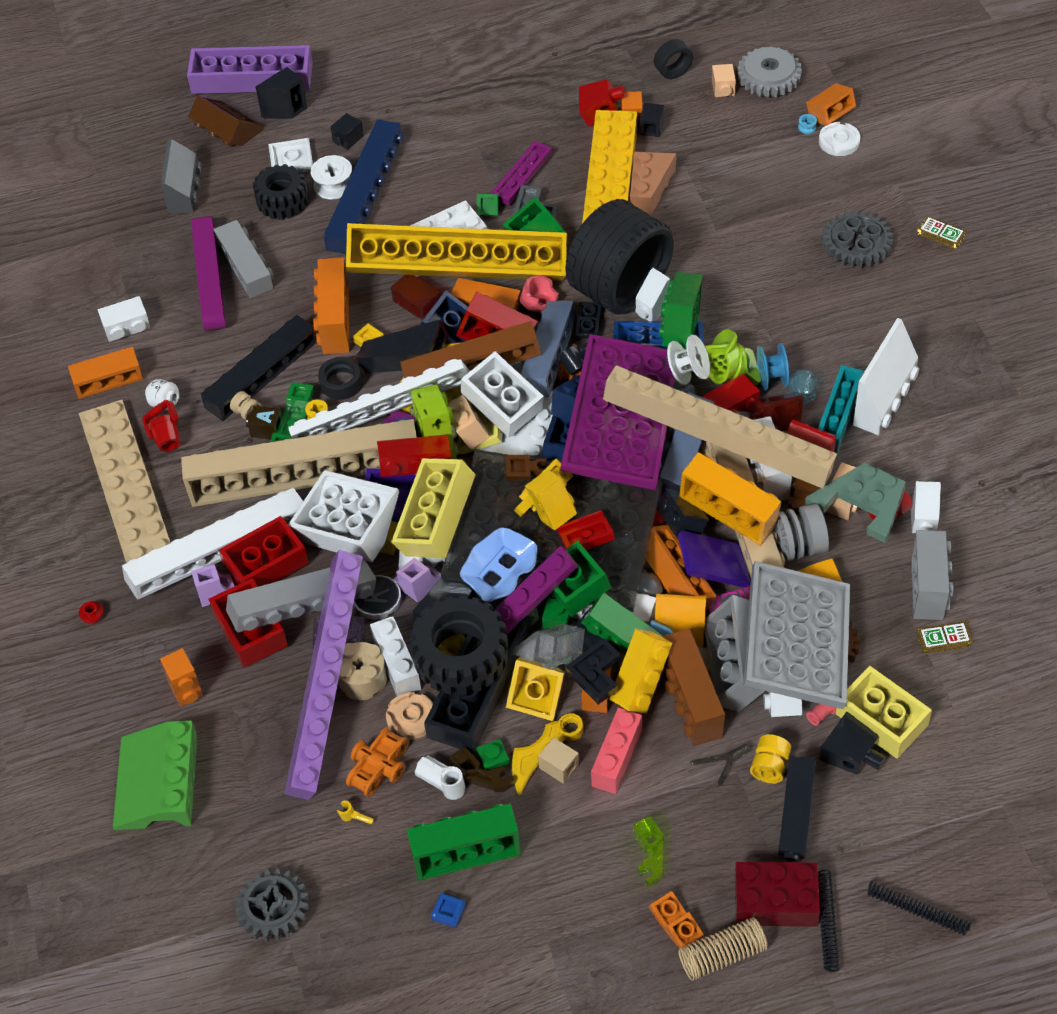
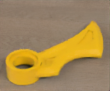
[512,713,584,795]

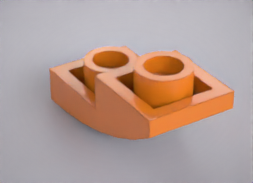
[648,891,704,948]

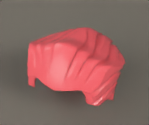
[519,275,559,314]

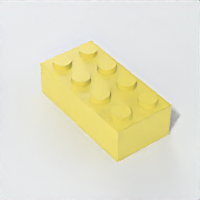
[391,458,476,559]

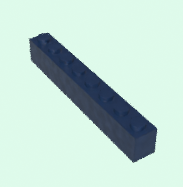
[323,119,404,254]

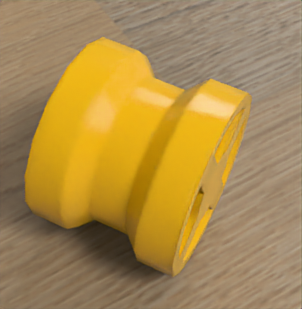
[305,399,328,420]

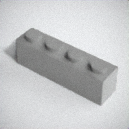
[214,220,274,298]

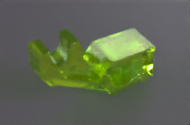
[633,816,664,888]

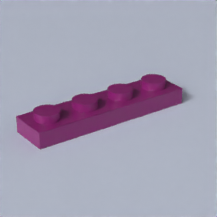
[491,141,552,206]
[494,546,578,633]

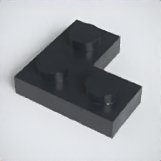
[565,638,621,705]

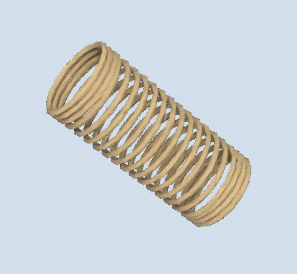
[678,917,768,981]

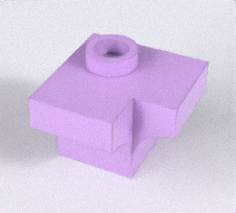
[393,558,443,602]
[191,564,234,607]

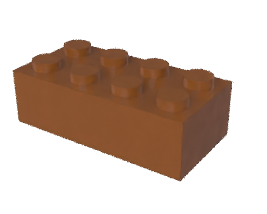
[661,628,725,746]

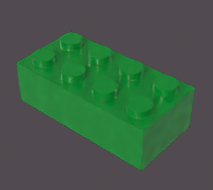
[659,272,703,349]
[407,803,521,881]

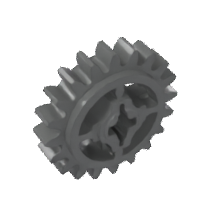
[235,868,310,942]

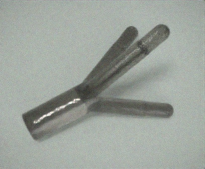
[690,744,750,786]

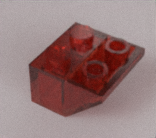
[748,392,803,431]

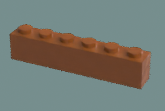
[400,321,542,378]

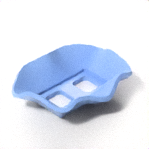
[460,528,537,603]

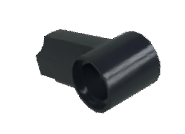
[559,342,588,375]

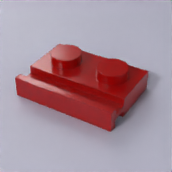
[557,510,615,550]

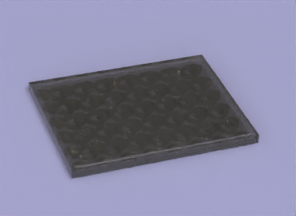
[441,449,663,612]

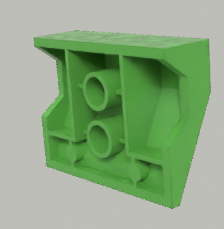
[113,720,198,830]

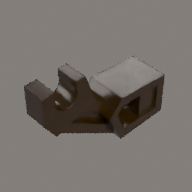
[449,747,515,793]

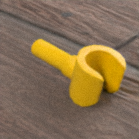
[337,801,374,825]

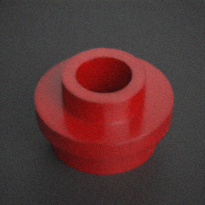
[78,601,103,624]

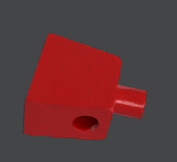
[579,79,627,127]

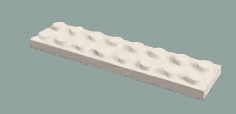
[289,359,470,438]

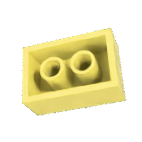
[836,666,932,759]

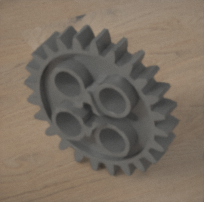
[822,210,893,268]

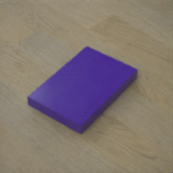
[677,530,751,588]

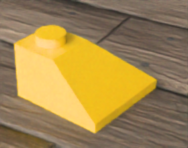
[506,654,565,721]

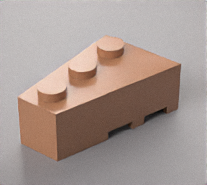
[630,152,676,215]

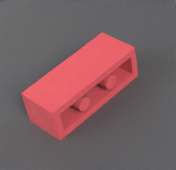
[591,708,642,794]

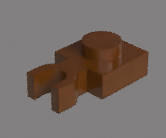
[504,455,546,481]

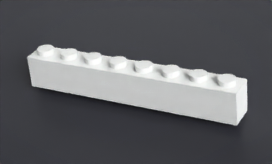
[122,488,303,600]

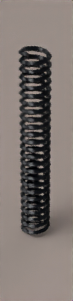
[818,869,840,972]
[867,881,972,936]

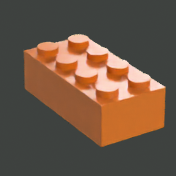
[313,257,349,354]

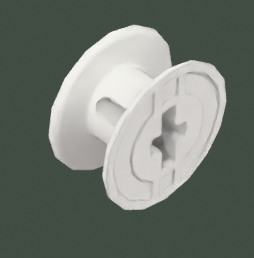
[311,155,352,200]
[667,335,710,385]

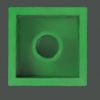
[552,541,612,617]

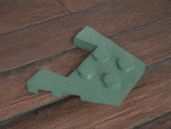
[805,463,906,543]

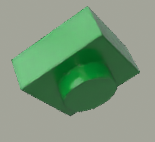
[477,194,498,215]
[476,739,510,771]

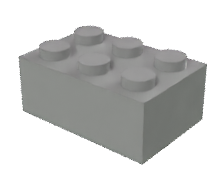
[911,530,953,620]

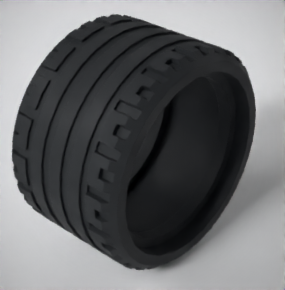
[566,199,674,315]

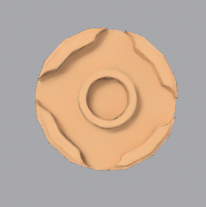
[386,692,433,740]

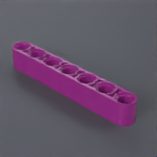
[191,216,226,331]

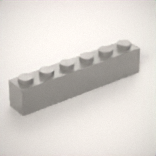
[226,558,376,633]

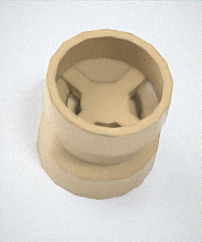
[230,391,262,420]

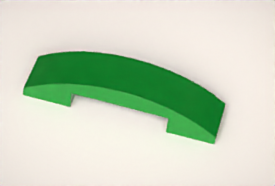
[269,382,314,443]

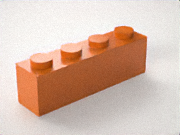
[639,525,717,614]

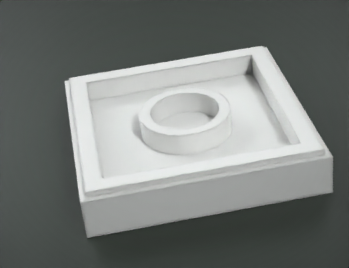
[268,138,313,173]

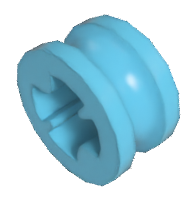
[798,114,817,134]

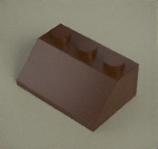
[188,95,264,147]

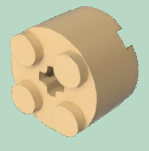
[338,642,387,700]

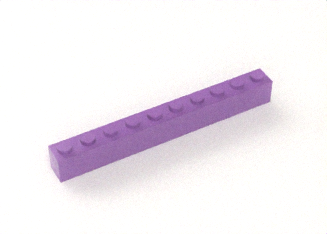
[284,550,363,800]

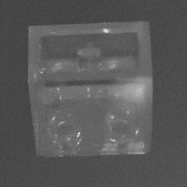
[512,623,585,669]

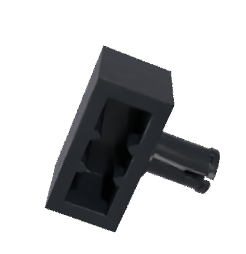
[657,489,709,537]

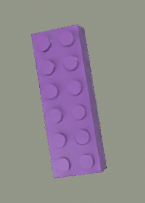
[187,45,313,94]

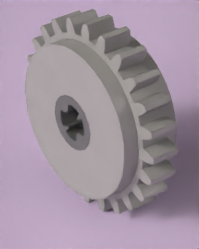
[737,46,802,97]

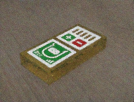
[917,216,967,250]
[916,621,973,654]

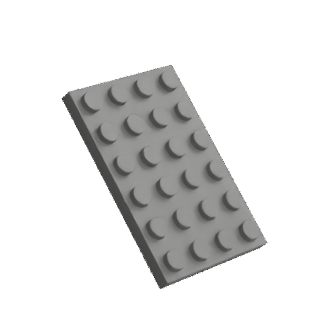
[743,561,850,709]

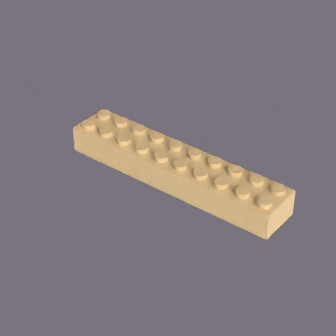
[181,419,417,507]

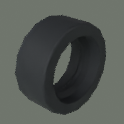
[653,39,694,80]
[318,357,362,400]

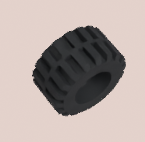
[253,164,308,220]

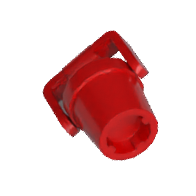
[142,400,181,452]

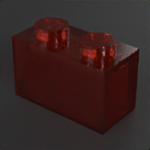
[391,275,441,321]

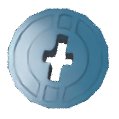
[757,342,789,391]

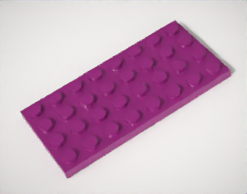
[560,334,675,490]

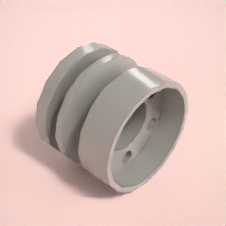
[774,503,829,562]

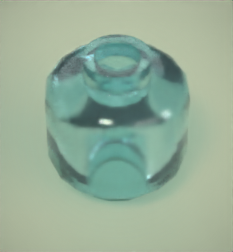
[787,370,818,405]

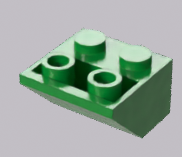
[502,197,566,233]

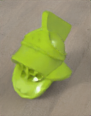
[705,329,761,385]

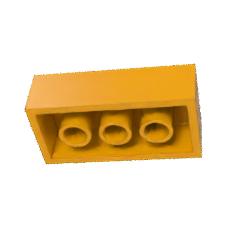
[679,452,781,546]

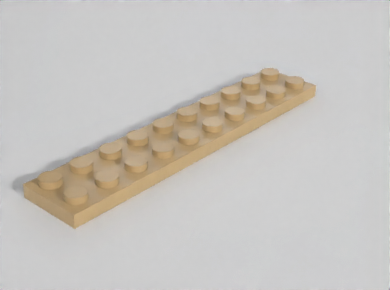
[79,400,170,563]

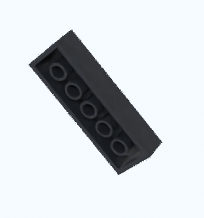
[424,602,531,754]

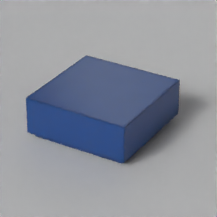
[431,893,466,928]

